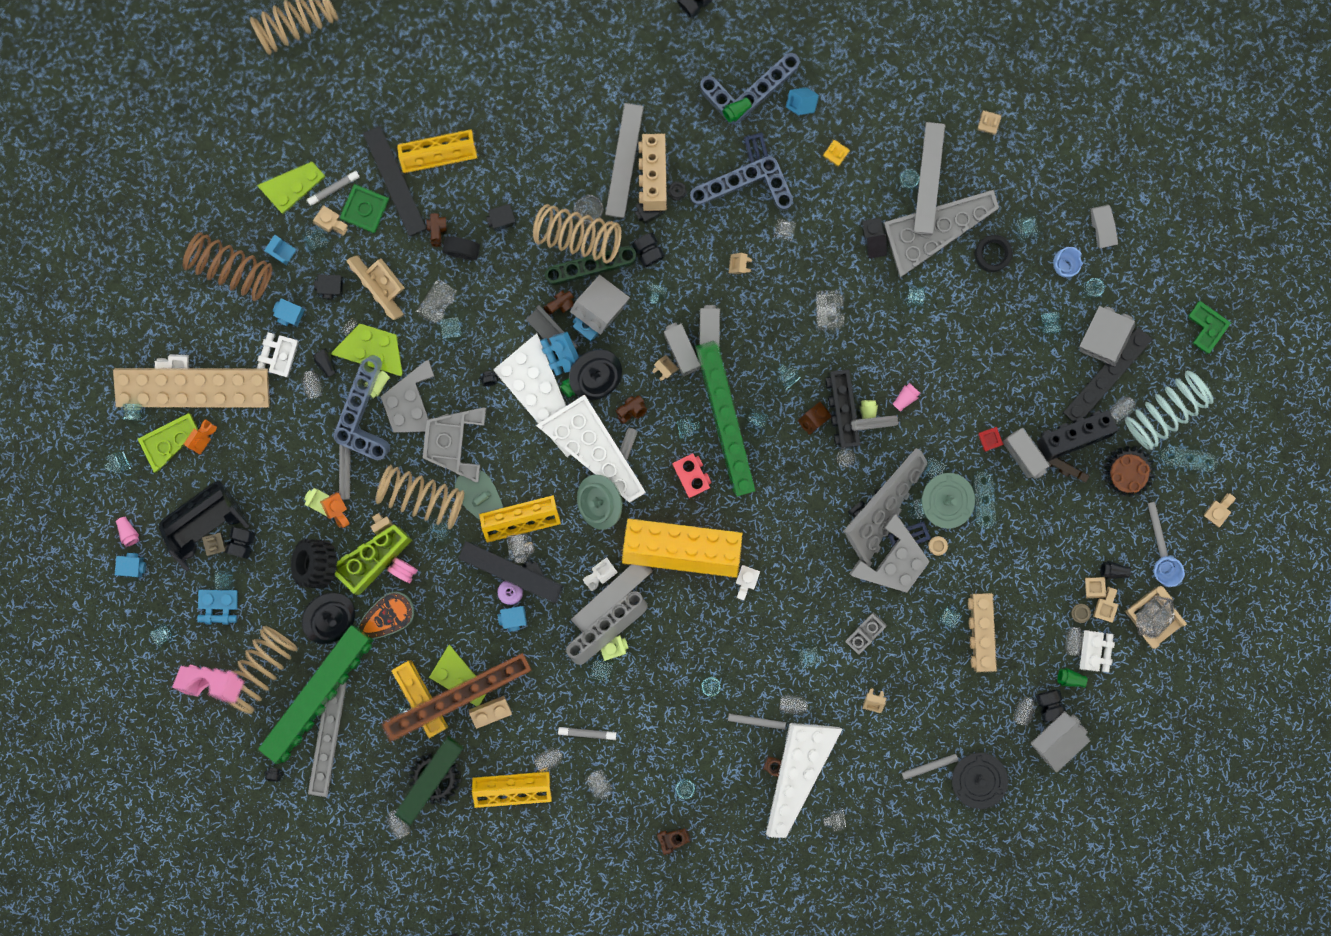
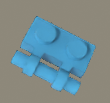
[540,332,579,376]
[197,590,238,625]

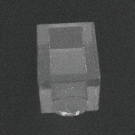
[585,768,613,799]

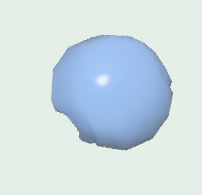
[1053,247,1083,277]
[1153,556,1185,587]

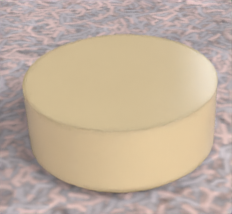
[928,536,948,556]

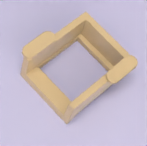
[1125,586,1187,649]

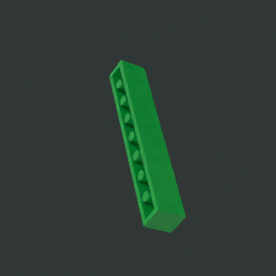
[695,341,755,496]
[258,625,374,764]

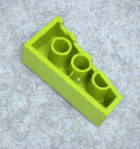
[335,525,412,595]

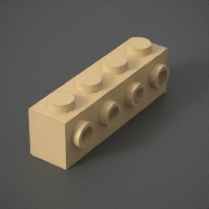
[639,134,667,211]
[968,593,996,672]

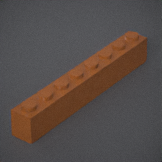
[381,653,531,742]

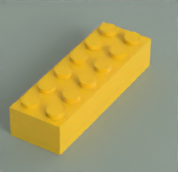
[622,519,742,578]

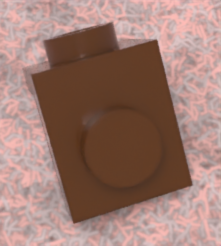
[798,402,831,435]

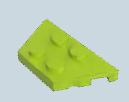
[331,324,403,377]

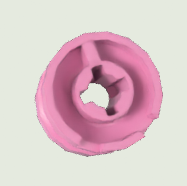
[387,557,418,584]

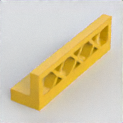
[397,129,477,173]
[479,495,561,543]
[391,660,448,738]
[472,772,552,808]

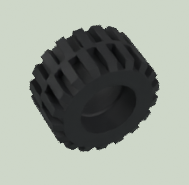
[291,539,337,589]

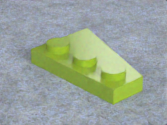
[257,162,325,214]
[138,413,199,473]
[429,644,486,706]

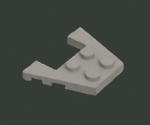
[381,360,449,433]
[423,407,486,482]
[849,513,930,593]

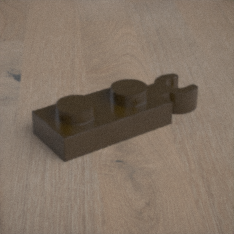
[1041,452,1090,483]

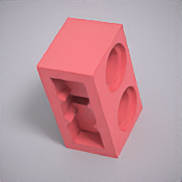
[672,454,711,498]

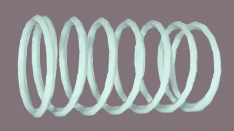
[1125,371,1213,450]

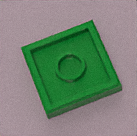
[339,184,390,234]

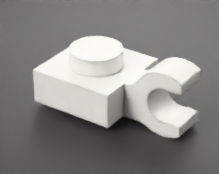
[155,354,189,368]
[583,557,618,591]
[736,565,760,601]

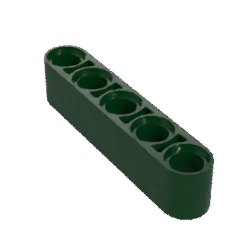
[545,246,636,285]
[394,736,464,826]

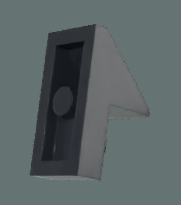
[862,218,887,259]

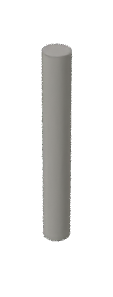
[1147,502,1168,557]
[728,713,786,730]
[901,754,958,780]

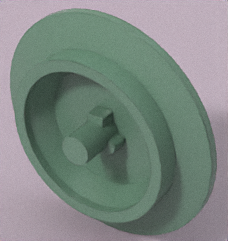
[921,473,975,529]
[577,474,622,530]

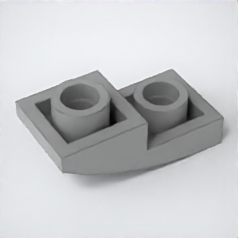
[1090,205,1118,248]
[845,612,887,655]

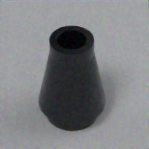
[313,348,337,378]
[1100,561,1131,580]

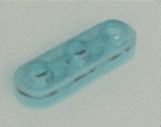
[1159,446,1218,472]
[973,471,996,529]

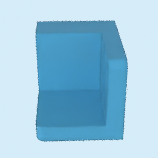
[786,88,819,115]
[264,235,296,265]

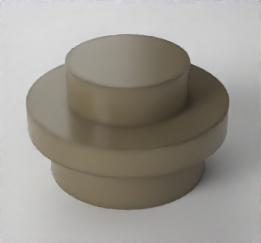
[1071,604,1091,623]

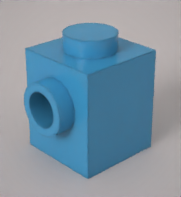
[273,298,305,327]
[573,317,599,342]
[115,553,146,577]
[498,606,527,632]

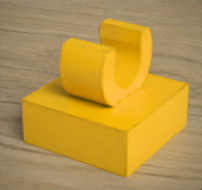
[823,140,850,167]

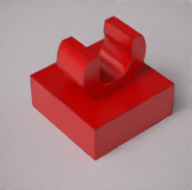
[978,427,1003,452]

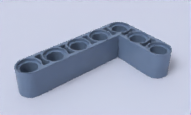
[700,53,800,124]
[690,156,793,211]
[334,355,390,460]

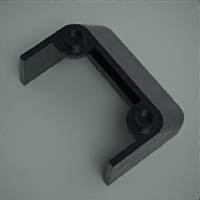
[159,481,249,572]

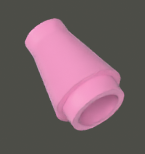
[893,383,921,411]
[116,517,139,547]

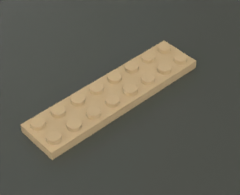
[113,368,270,408]

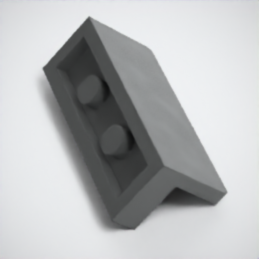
[526,305,578,351]

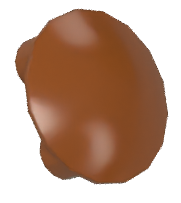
[1111,454,1150,493]

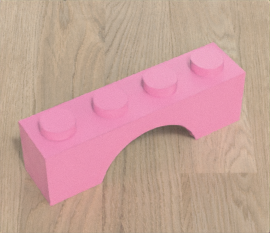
[172,665,244,703]

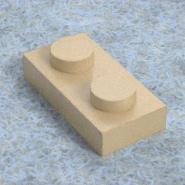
[469,696,512,729]

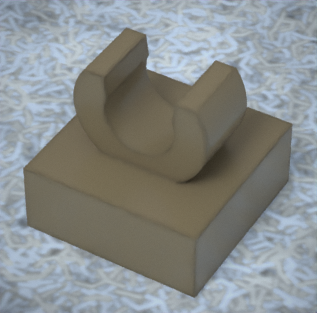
[202,532,226,556]

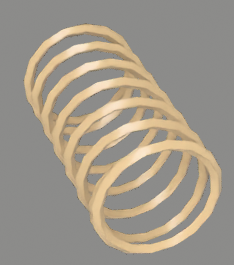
[250,0,338,55]
[533,204,621,264]
[376,465,464,529]
[228,626,297,714]

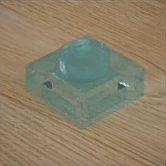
[440,317,462,339]

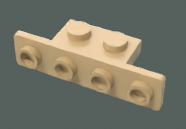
[347,256,405,320]

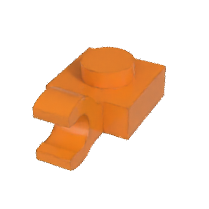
[184,419,217,454]
[320,492,349,528]

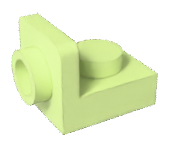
[304,488,329,516]
[601,635,629,661]

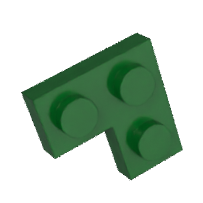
[1187,301,1231,355]

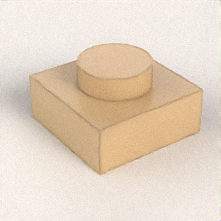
[1085,577,1106,599]

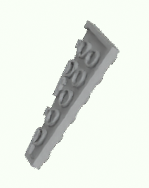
[883,190,999,277]
[844,449,928,567]

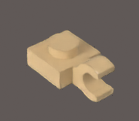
[313,206,348,236]
[1203,493,1236,527]
[1093,587,1119,623]

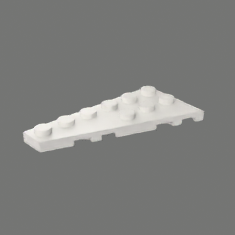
[494,333,571,457]
[536,395,646,503]
[766,723,842,838]

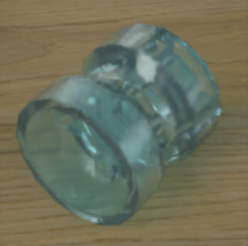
[1040,312,1062,334]

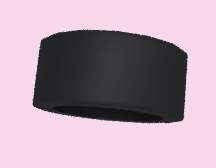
[974,235,1013,273]
[442,236,480,260]

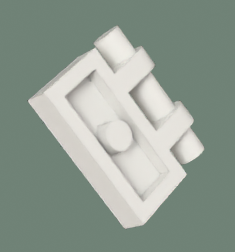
[257,332,299,378]
[1080,630,1115,673]

